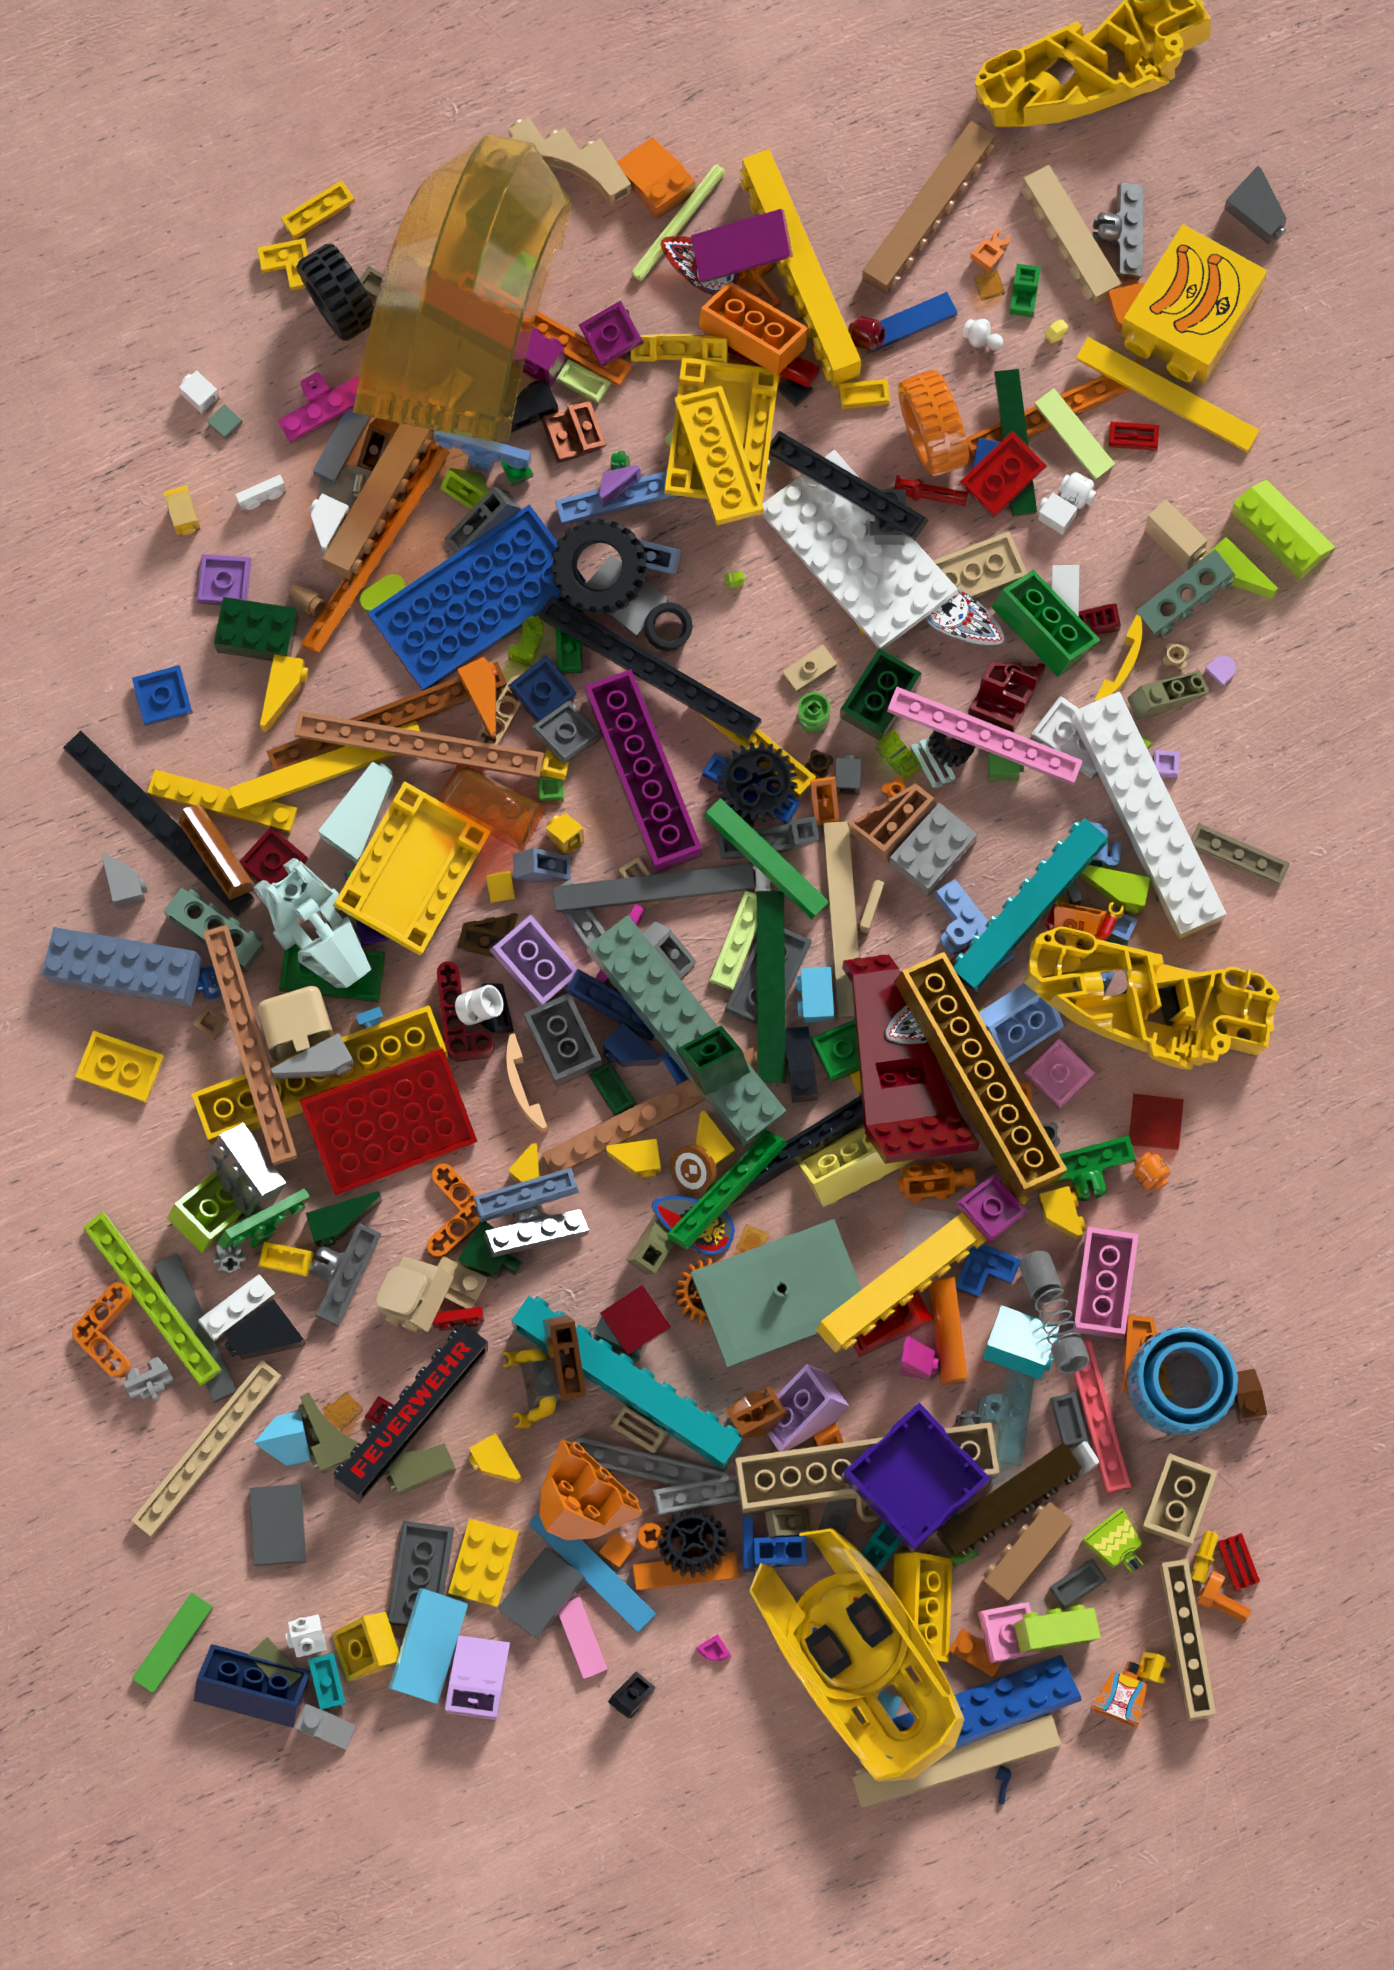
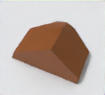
[726,1387,787,1438]

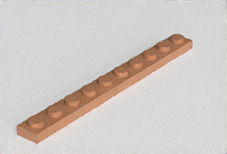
[294,711,544,779]
[203,925,298,1166]
[542,1044,758,1173]

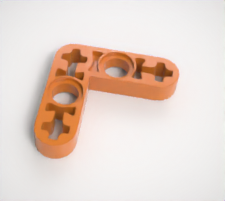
[427,1163,480,1259]
[72,1282,132,1378]

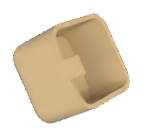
[257,986,334,1061]

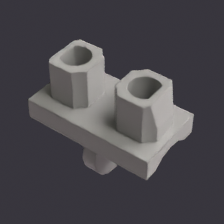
[123,1357,174,1402]

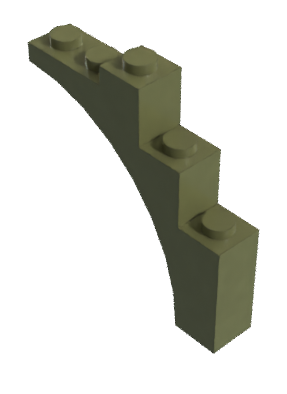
[298,1393,457,1496]

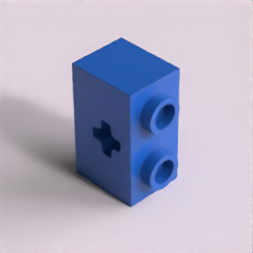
[754,1536,807,1568]

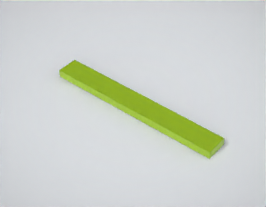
[83,1212,222,1387]

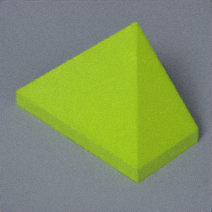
[440,468,489,509]

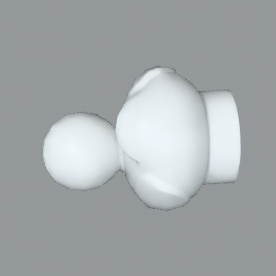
[963,318,1003,351]

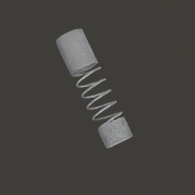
[1019,1251,1090,1374]

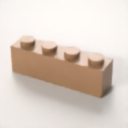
[983,1501,1074,1604]

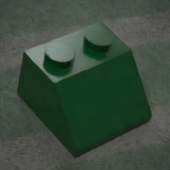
[677,1026,750,1096]

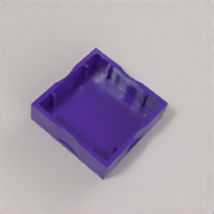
[842,1402,991,1553]

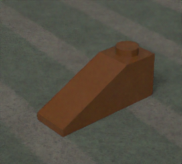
[543,1315,587,1401]

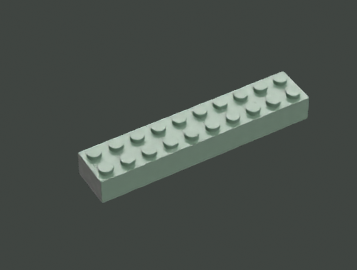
[587,915,787,1147]

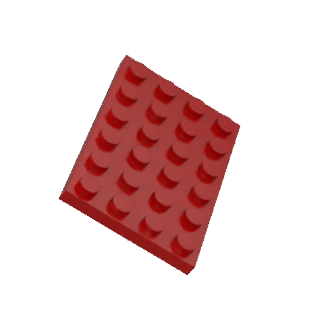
[299,1047,478,1195]

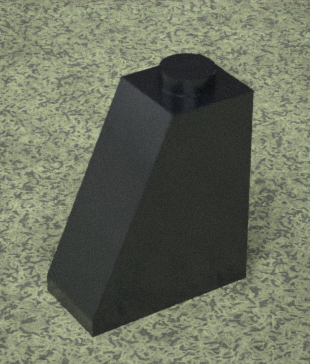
[224,1299,306,1360]

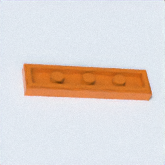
[633,1552,739,1591]

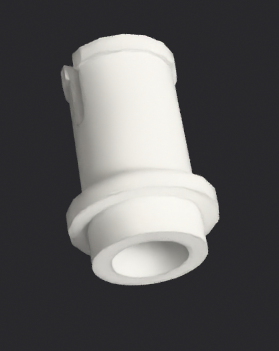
[752,866,771,892]

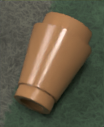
[289,584,326,617]

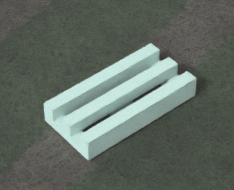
[910,736,956,790]

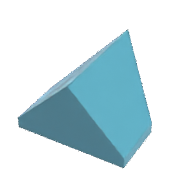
[254,1411,311,1467]

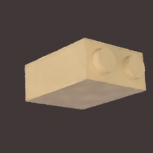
[1145,499,1208,572]

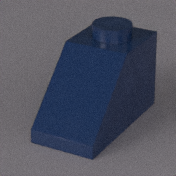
[602,1023,661,1067]

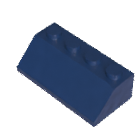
[194,1644,311,1728]

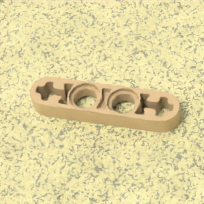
[474,675,523,745]

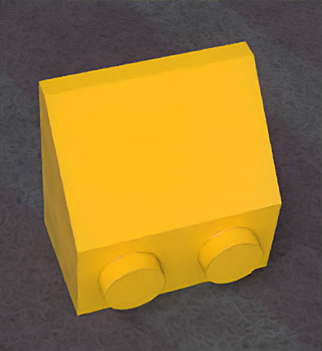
[331,1612,399,1682]

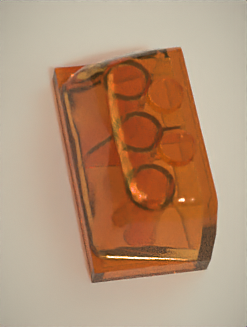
[438,765,547,851]

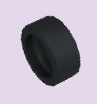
[644,602,693,651]

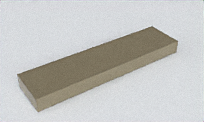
[1191,823,1290,887]

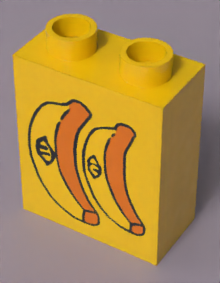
[1120,224,1268,383]

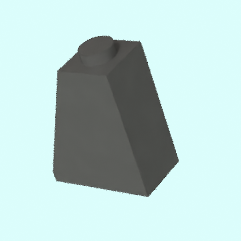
[1224,166,1287,245]

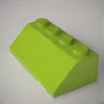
[1231,479,1335,581]

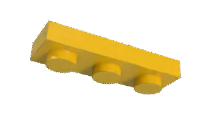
[281,180,355,240]

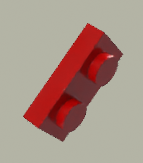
[432,1306,485,1331]

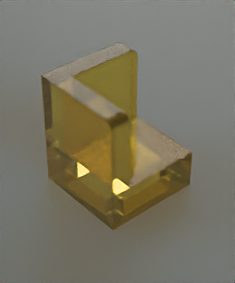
[322,1392,364,1431]

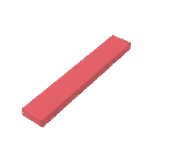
[1073,1339,1132,1495]

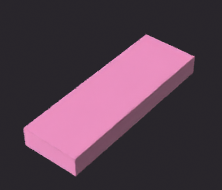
[559,1597,608,1680]

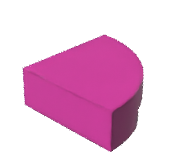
[696,1634,731,1661]

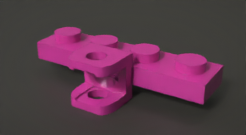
[277,372,375,443]

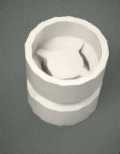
[455,985,503,1025]

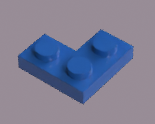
[956,1244,1021,1298]

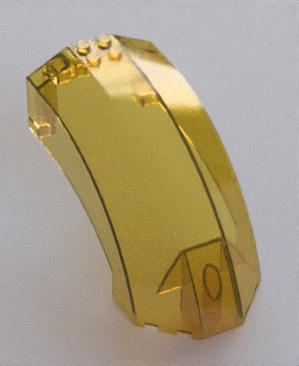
[353,134,572,442]

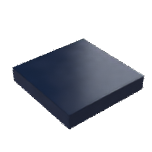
[508,655,577,723]

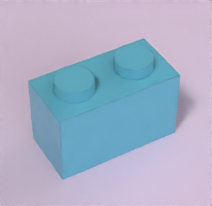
[796,967,834,1023]

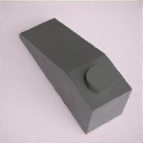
[444,487,522,553]

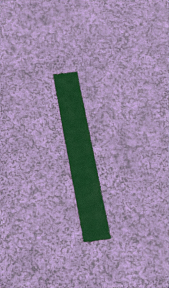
[756,891,786,1083]

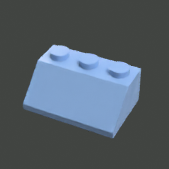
[979,983,1064,1064]

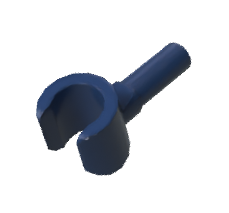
[995,1766,1012,1805]

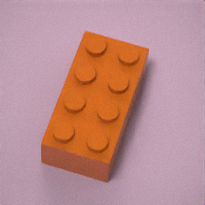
[699,281,809,375]

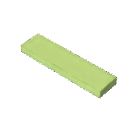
[1034,388,1115,480]
[709,890,757,992]

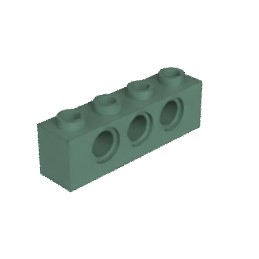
[1136,549,1236,637]
[164,887,264,973]

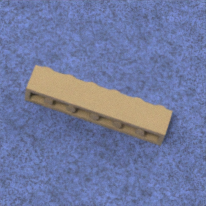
[1021,165,1121,306]
[1160,1559,1216,1721]

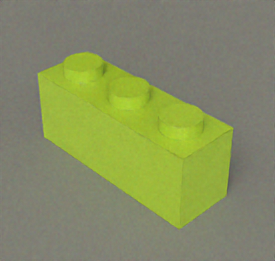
[1014,1605,1101,1654]

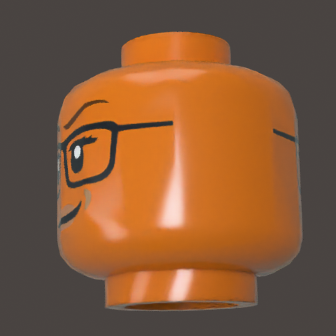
[1133,1152,1171,1191]

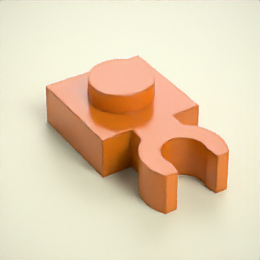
[970,229,1011,272]

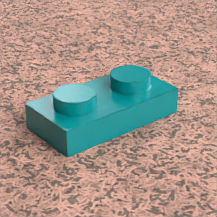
[308,1653,346,1710]

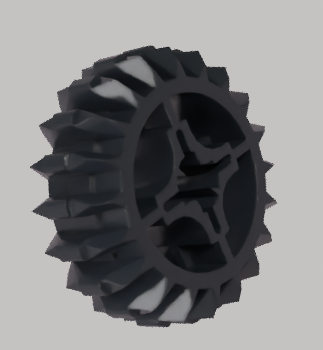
[658,1508,728,1578]

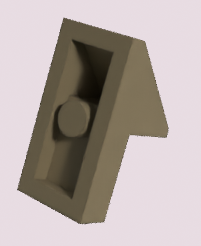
[765,1509,811,1537]

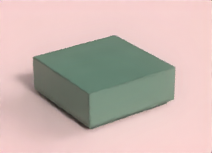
[207,404,242,439]

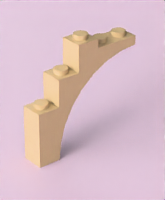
[472,117,632,205]

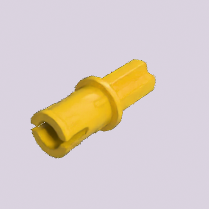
[1191,1531,1218,1584]

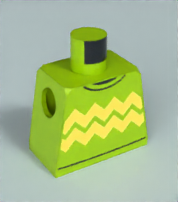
[1082,1507,1143,1574]

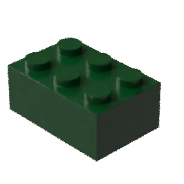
[214,597,299,661]
[840,648,922,742]

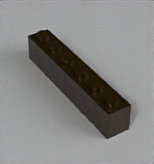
[936,1443,1082,1559]

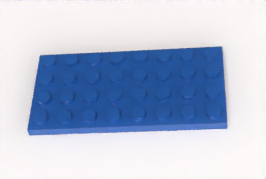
[367,504,586,691]

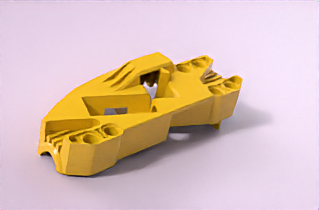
[975,0,1211,127]
[1024,927,1280,1070]

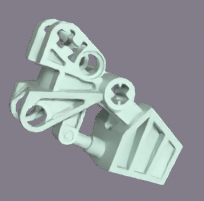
[253,858,371,989]

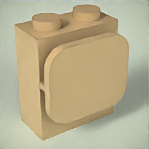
[376,1256,454,1333]

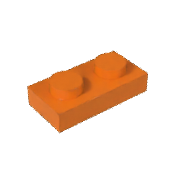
[949,1629,1004,1678]

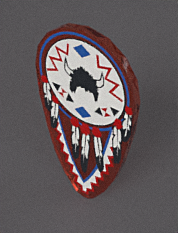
[660,236,740,295]

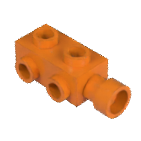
[898,1161,976,1202]

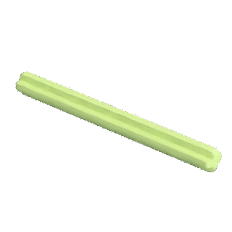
[632,165,725,281]

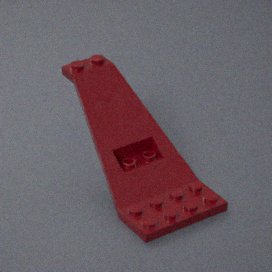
[842,954,980,1164]

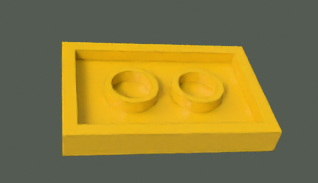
[75,1030,165,1104]
[448,1519,519,1608]

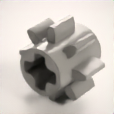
[212,1245,245,1274]

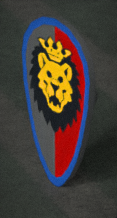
[651,1196,735,1255]

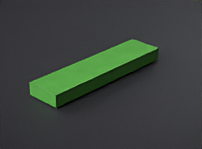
[132,1592,213,1694]

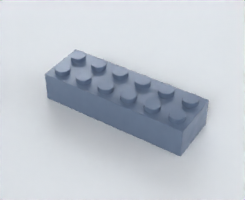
[41,927,203,1007]

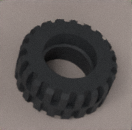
[296,244,378,340]
[550,518,648,614]

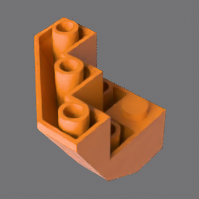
[539,1439,642,1540]

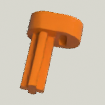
[1197,1570,1251,1623]

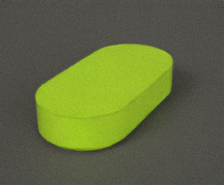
[360,574,406,612]

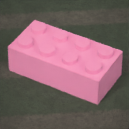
[1072,1227,1139,1340]

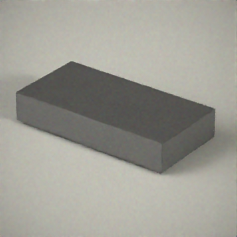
[1050,1392,1088,1447]
[1049,1559,1107,1610]

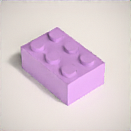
[489,915,577,1007]

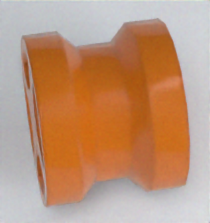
[638,1523,663,1551]

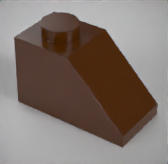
[357,414,400,471]
[1234,1369,1267,1424]

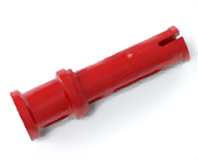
[894,475,968,507]

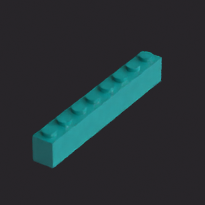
[952,818,1108,992]

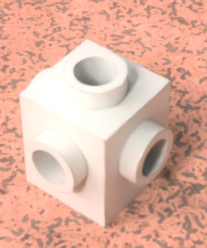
[286,1614,327,1658]

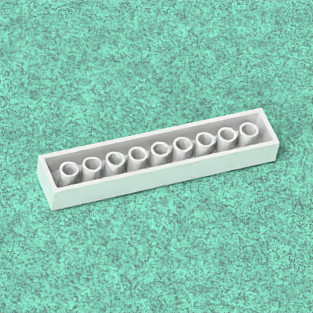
[1072,691,1227,940]

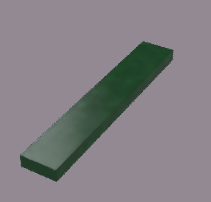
[994,369,1037,516]

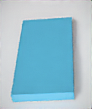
[388,1588,468,1704]

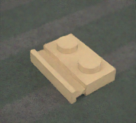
[437,1256,488,1309]

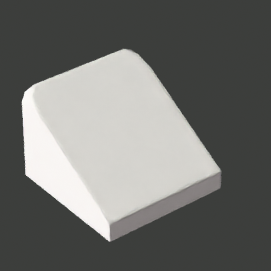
[1071,1441,1099,1475]

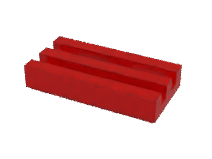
[1108,421,1159,451]
[1217,1533,1260,1591]

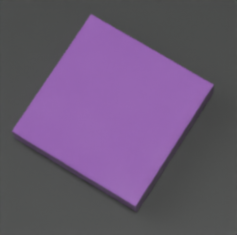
[197,554,252,605]

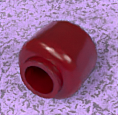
[848,316,886,350]

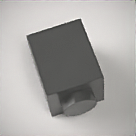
[835,755,861,795]

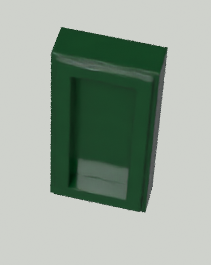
[588,1061,636,1117]

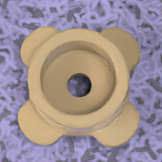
[1162,643,1190,669]

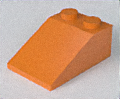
[617,137,696,219]

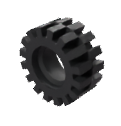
[928,731,976,767]

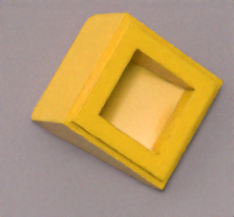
[486,871,515,904]

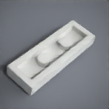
[199,1274,275,1342]

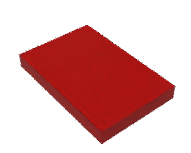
[960,431,1047,518]

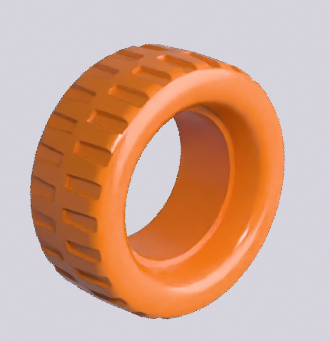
[898,370,969,476]

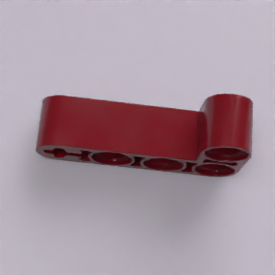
[437,961,495,1062]

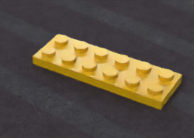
[675,386,764,526]

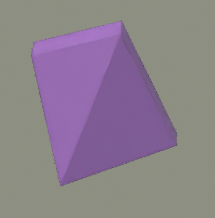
[599,465,641,508]

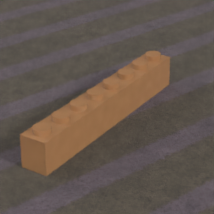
[862,121,996,294]
[322,398,444,580]

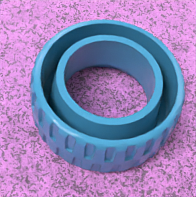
[1127,1326,1238,1436]

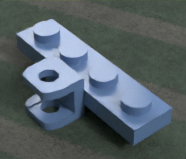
[434,425,532,472]
[934,879,1016,973]

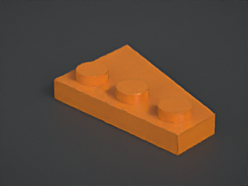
[1121,1315,1174,1397]

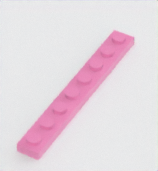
[887,687,1083,785]

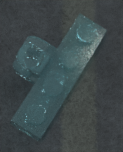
[977,1368,1034,1467]

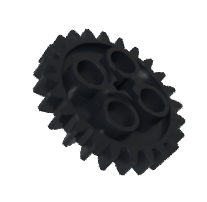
[717,742,798,823]

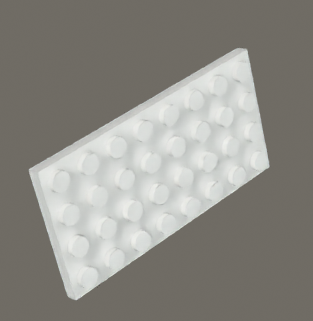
[761,450,958,650]

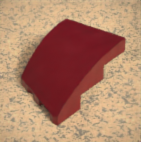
[968,661,1046,732]

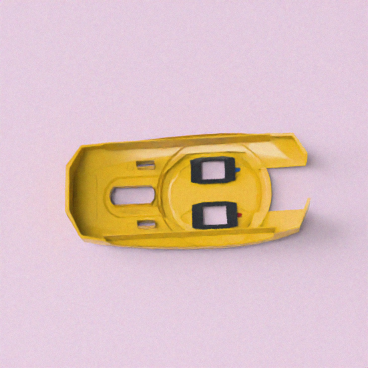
[749,1529,965,1782]

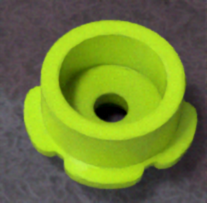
[723,571,747,589]

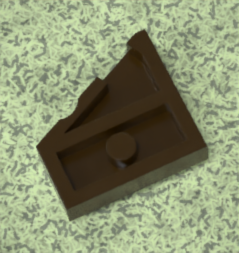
[457,913,518,959]

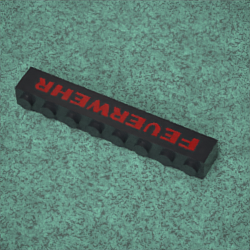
[334,1324,488,1503]

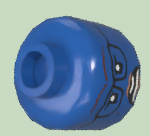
[196,966,222,1000]

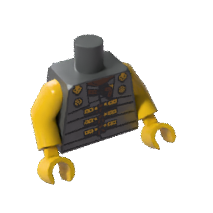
[501,1348,560,1429]

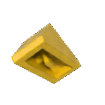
[508,1143,540,1183]

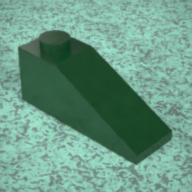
[306,1191,382,1247]

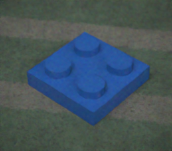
[132,665,193,726]

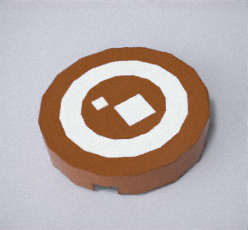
[670,1144,717,1195]

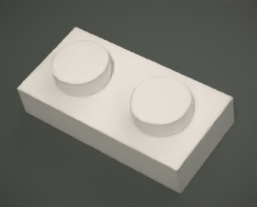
[235,475,286,511]

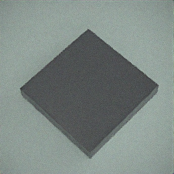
[531,701,602,765]

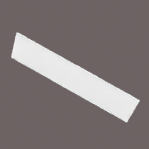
[1052,565,1080,616]

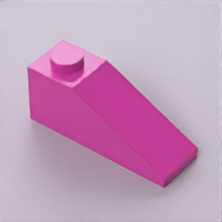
[899,1336,939,1380]

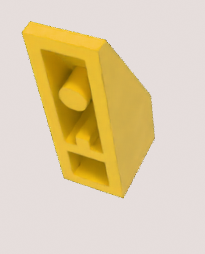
[260,654,309,733]

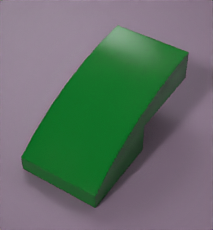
[1009,264,1041,318]

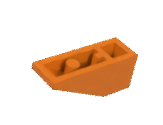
[457,656,498,740]

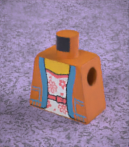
[1090,1661,1147,1728]

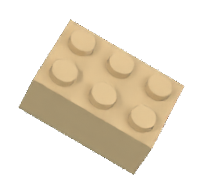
[1141,1453,1218,1548]

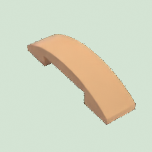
[507,1033,548,1134]

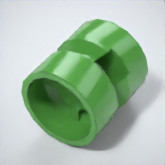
[798,692,830,733]

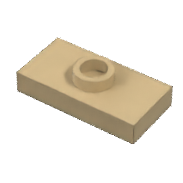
[782,645,837,693]

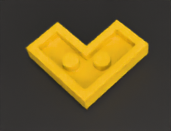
[257,238,308,291]

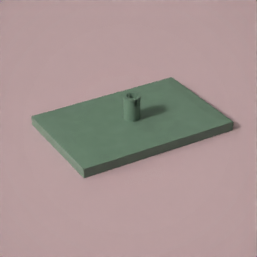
[690,1219,862,1368]

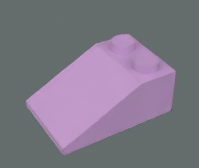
[768,1364,849,1452]

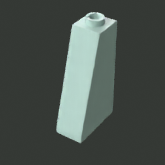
[318,762,394,864]

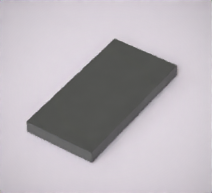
[725,928,812,1025]
[388,1521,455,1627]

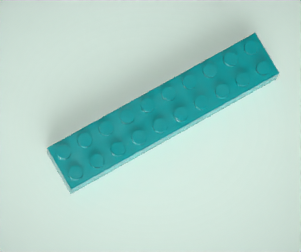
[511,1295,742,1471]

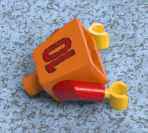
[1045,895,1124,950]

